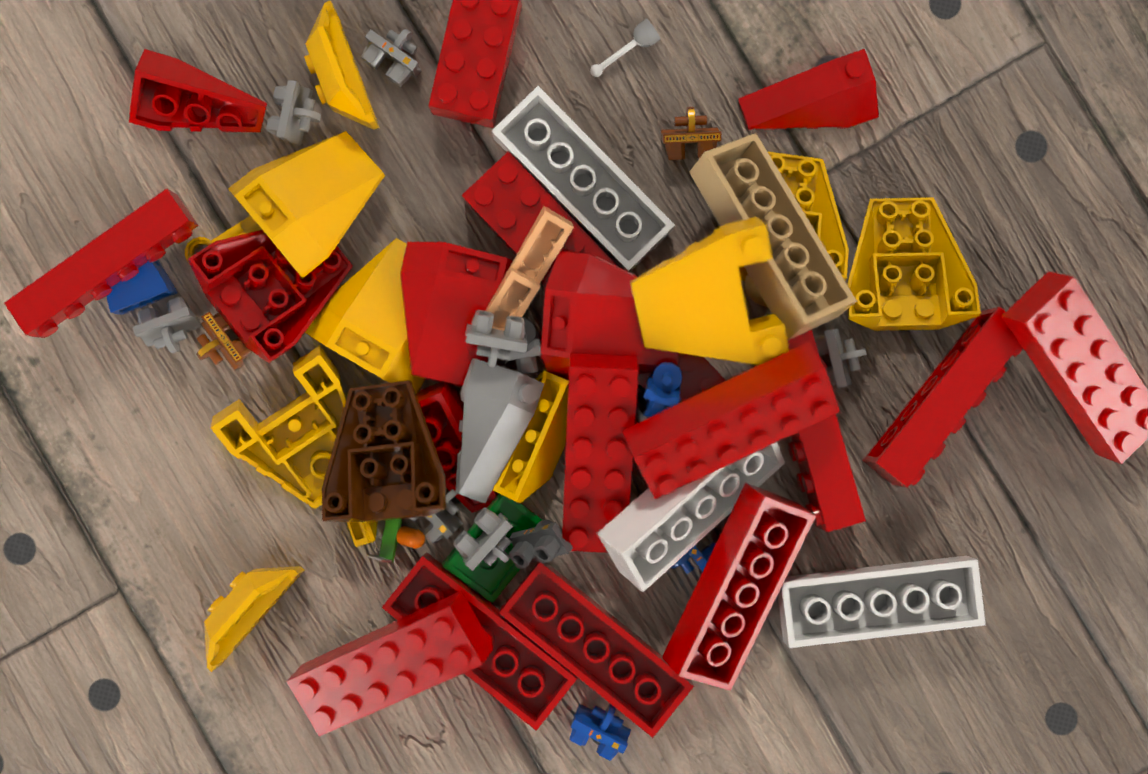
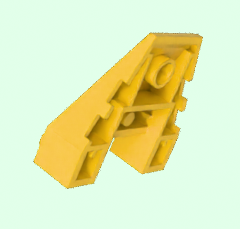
[630,217,789,365]
[210,345,346,509]

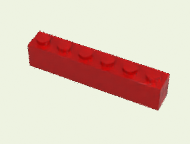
[4,188,199,338]

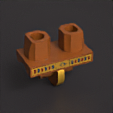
[661,107,721,160]
[196,311,252,371]

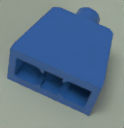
[107,260,177,315]

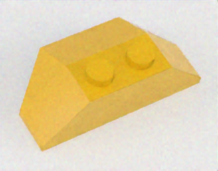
[304,0,380,130]
[493,371,569,503]
[204,566,305,672]

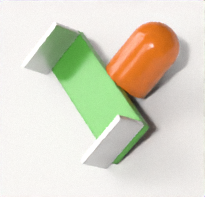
[367,519,425,562]

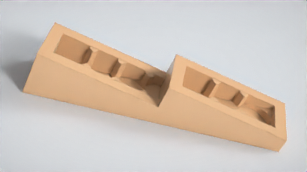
[486,206,574,330]

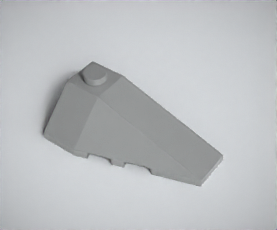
[455,359,544,503]

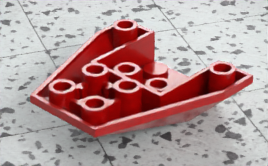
[188,230,353,363]
[400,242,513,387]
[540,250,680,380]

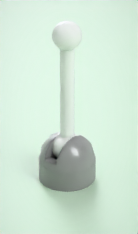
[590,18,661,77]

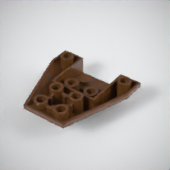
[322,380,446,522]

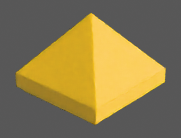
[347,521,378,547]

